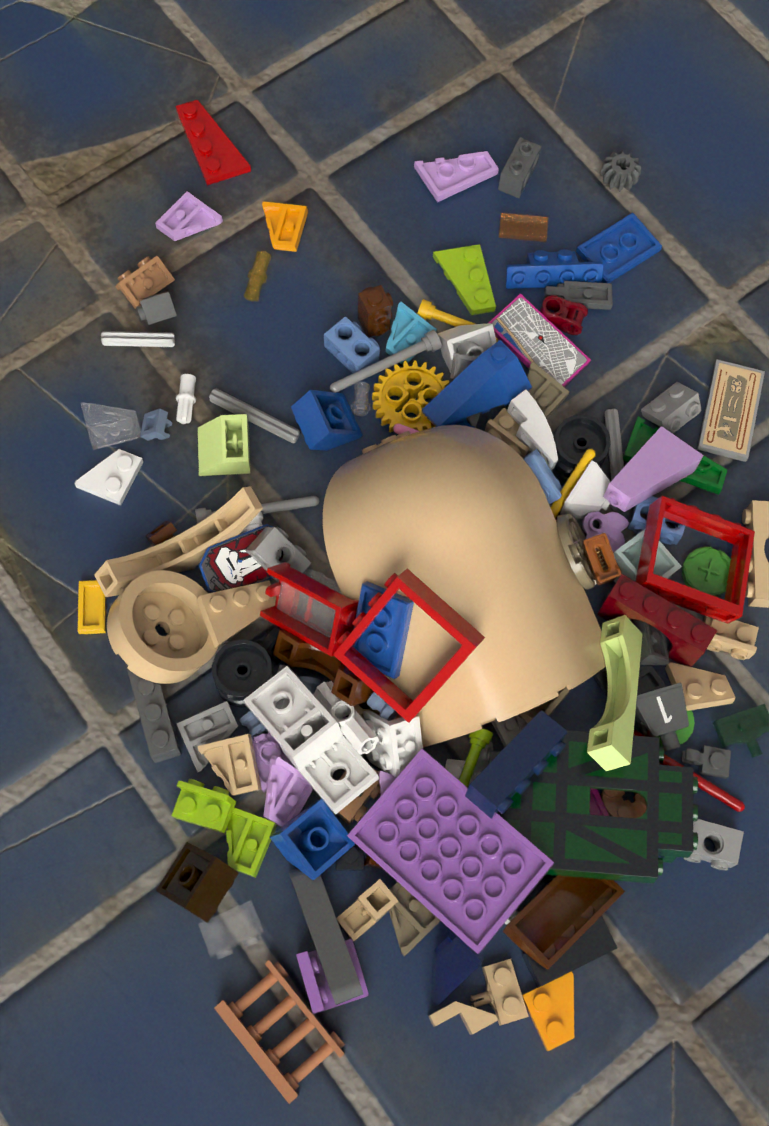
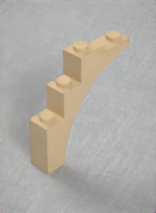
[94,486,263,597]

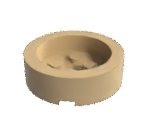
[107,570,219,684]

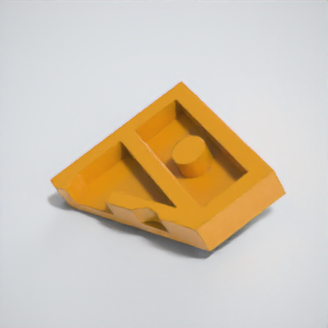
[262,201,308,252]
[522,971,574,1051]

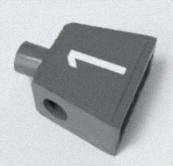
[635,682,689,751]

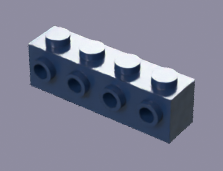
[465,710,568,819]

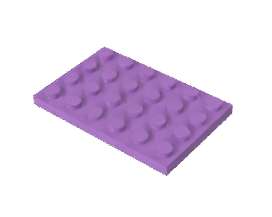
[347,749,554,954]

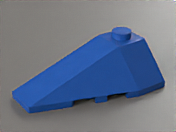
[422,340,532,427]

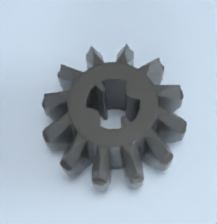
[600,150,641,192]

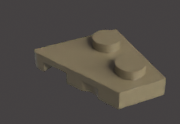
[389,882,440,957]

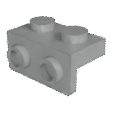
[641,382,701,434]

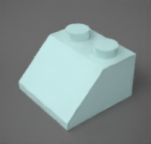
[613,529,682,583]

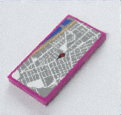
[489,294,591,387]

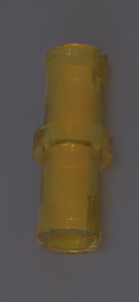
[244,251,271,302]

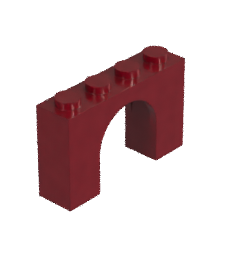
[597,574,717,667]

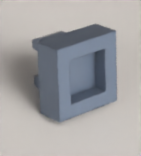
[140,409,172,440]

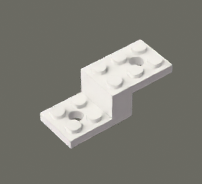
[243,666,379,815]

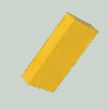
[78,580,107,634]

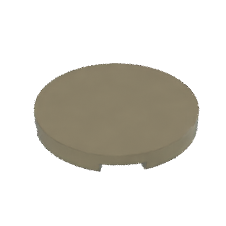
[557,513,596,590]

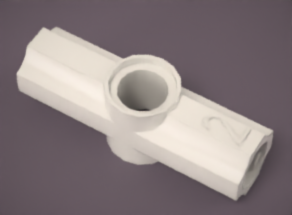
[313,681,379,755]

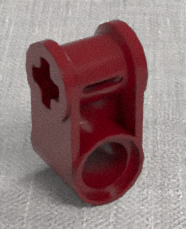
[540,295,588,335]

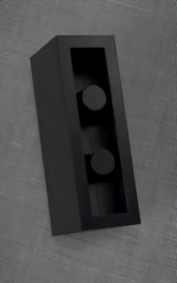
[522,916,618,988]

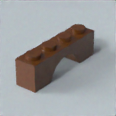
[273,630,374,706]

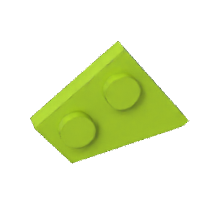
[226,808,277,878]

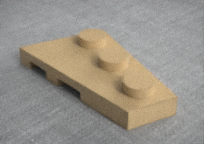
[196,581,276,648]

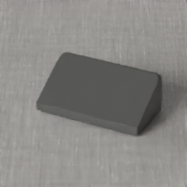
[630,619,670,665]

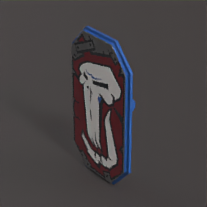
[199,524,284,592]

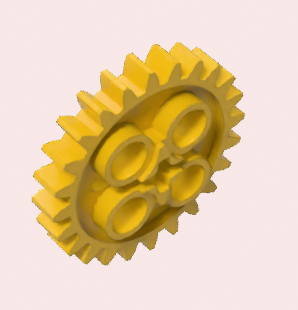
[372,360,449,435]

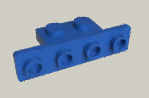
[505,249,603,289]

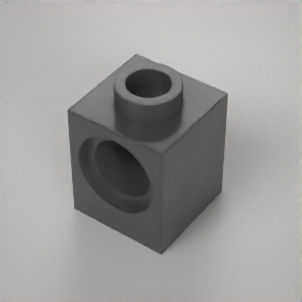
[137,291,177,325]

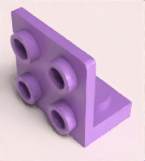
[296,939,369,1014]

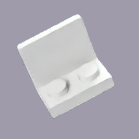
[363,710,423,778]

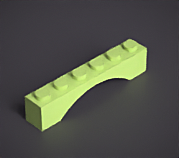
[587,615,643,771]

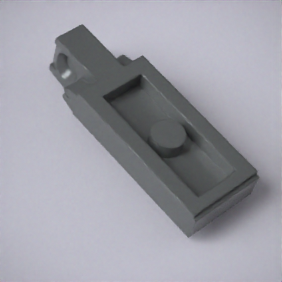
[544,281,613,310]

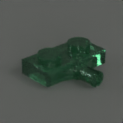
[713,704,769,758]

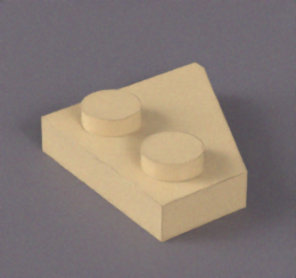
[665,662,736,711]
[198,734,262,795]

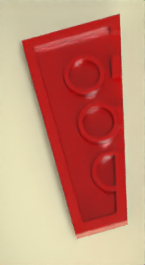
[175,100,251,185]

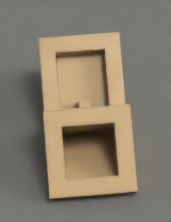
[336,879,399,942]
[428,1001,498,1035]

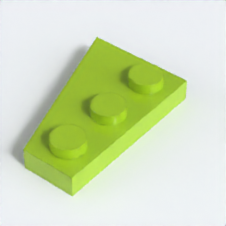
[433,244,496,315]

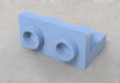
[523,449,562,504]

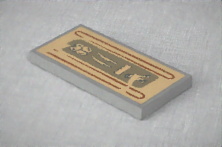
[697,360,765,462]

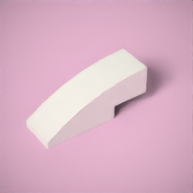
[507,390,558,471]

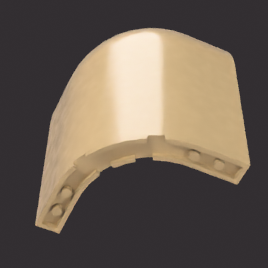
[323,425,606,747]

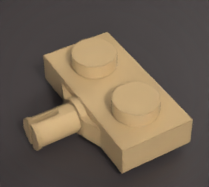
[470,959,529,1026]

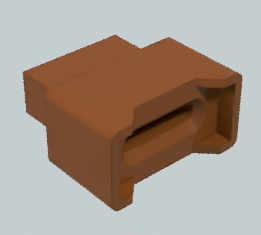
[582,533,621,585]

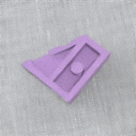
[155,192,223,241]

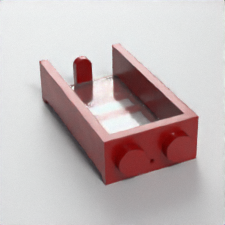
[260,562,359,657]

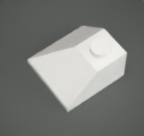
[437,323,497,373]
[560,460,610,520]

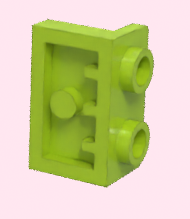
[171,779,236,834]

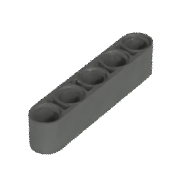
[288,868,363,1005]

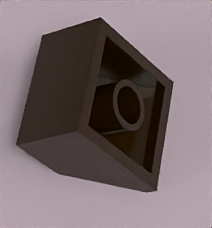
[156,842,239,923]

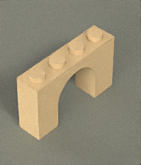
[742,500,769,608]

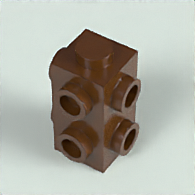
[358,285,394,338]

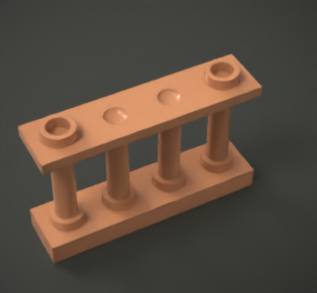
[214,960,345,1104]

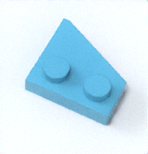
[386,302,437,365]

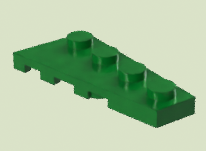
[623,416,727,495]

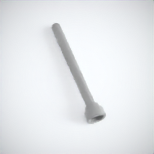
[330,330,442,393]
[195,496,319,524]

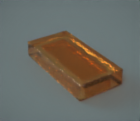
[499,213,548,242]

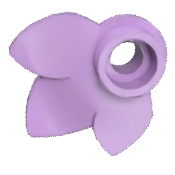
[582,511,629,552]

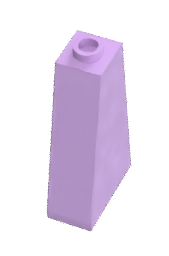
[603,426,704,512]

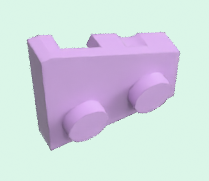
[264,755,313,827]

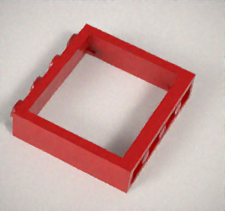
[635,496,755,624]
[333,568,485,723]

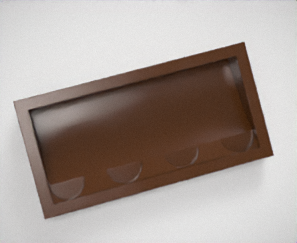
[503,875,625,970]

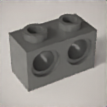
[498,137,541,199]

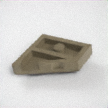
[527,362,569,419]

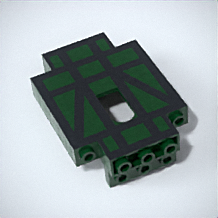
[488,730,698,884]

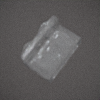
[198,901,265,960]

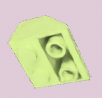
[198,414,251,476]

